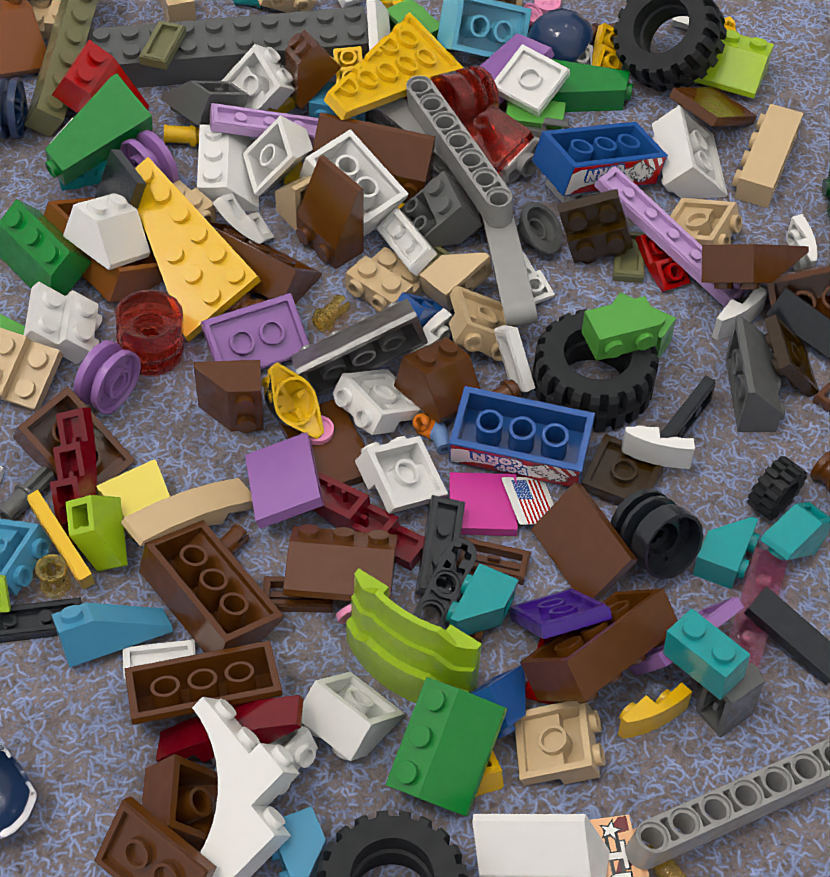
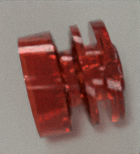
[430,65,499,129]
[115,289,184,376]

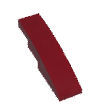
[50,407,97,547]
[313,471,424,571]
[156,695,304,763]

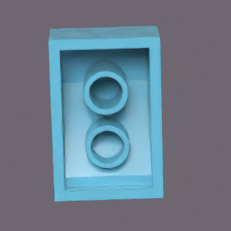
[437,0,532,59]

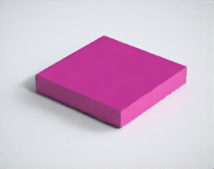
[449,472,518,536]

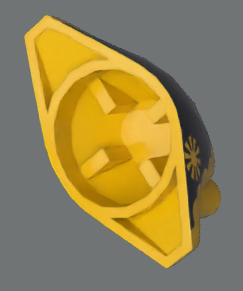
[262,362,324,439]

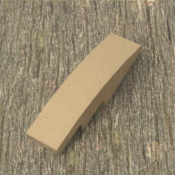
[121,478,253,546]

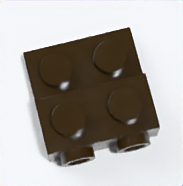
[557,189,633,264]

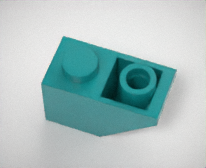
[760,502,830,560]
[692,517,760,590]
[446,563,519,635]

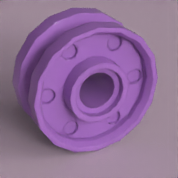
[120,130,179,183]
[73,340,141,414]

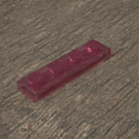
[729,547,788,668]

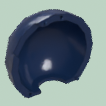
[527,8,593,62]
[0,743,38,840]

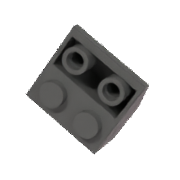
[161,81,249,128]
[400,171,483,247]
[696,662,765,738]

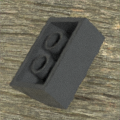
[726,317,785,432]

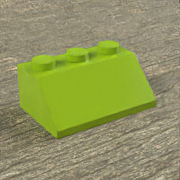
[694,30,774,99]

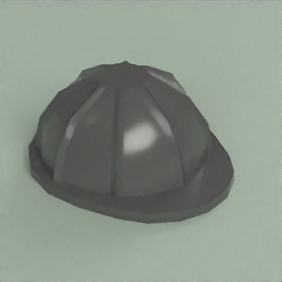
[517,202,562,255]

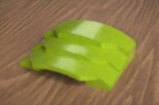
[346,568,482,703]

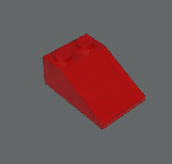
[52,39,149,113]

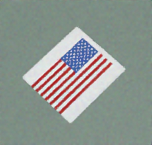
[501,477,554,525]

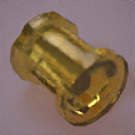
[35,554,71,599]

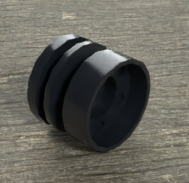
[611,488,704,580]

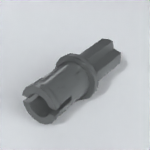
[0,466,55,521]

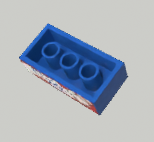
[532,122,668,196]
[449,386,595,487]

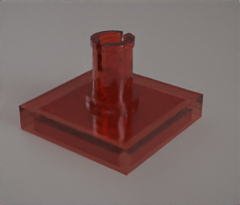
[467,104,534,174]

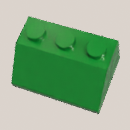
[0,199,92,296]
[385,677,508,817]

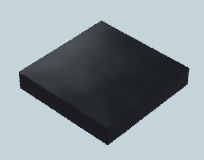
[95,149,146,210]

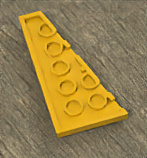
[324,12,464,121]
[135,157,261,342]

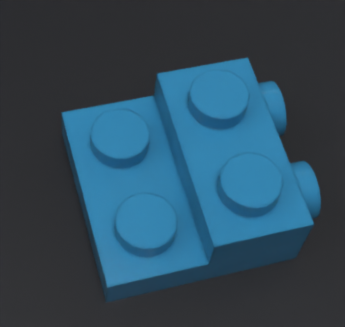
[0,519,52,596]

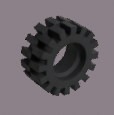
[747,456,808,521]

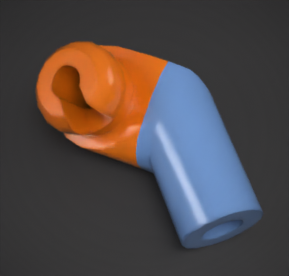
[412,413,450,455]

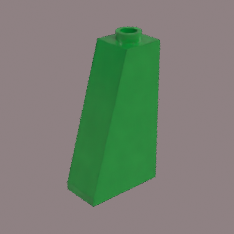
[551,59,633,112]
[45,73,153,185]

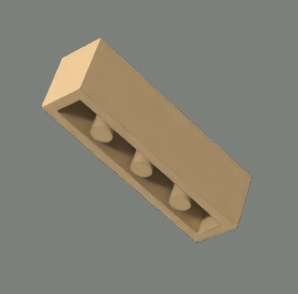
[732,104,803,208]

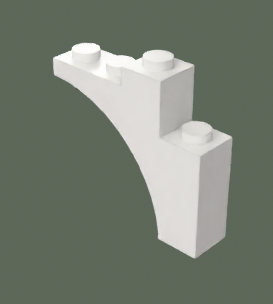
[192,697,300,877]

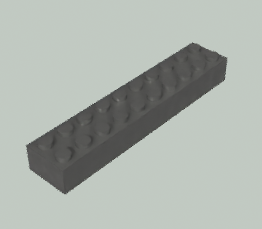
[87,6,369,88]

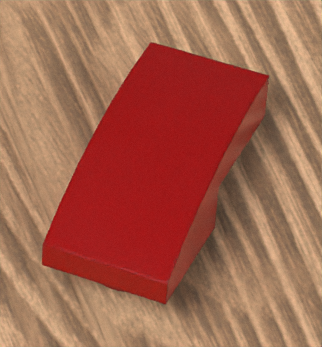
[635,234,690,292]

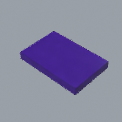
[509,588,612,639]

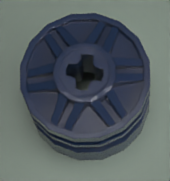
[0,78,28,139]

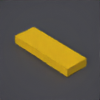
[27,490,95,590]

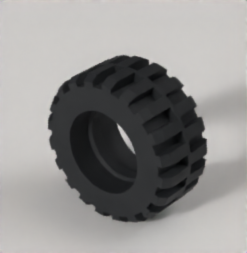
[613,0,727,92]
[532,309,659,432]
[316,810,468,877]

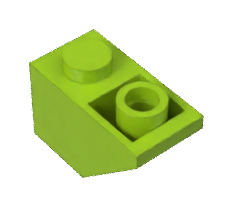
[66,495,128,571]

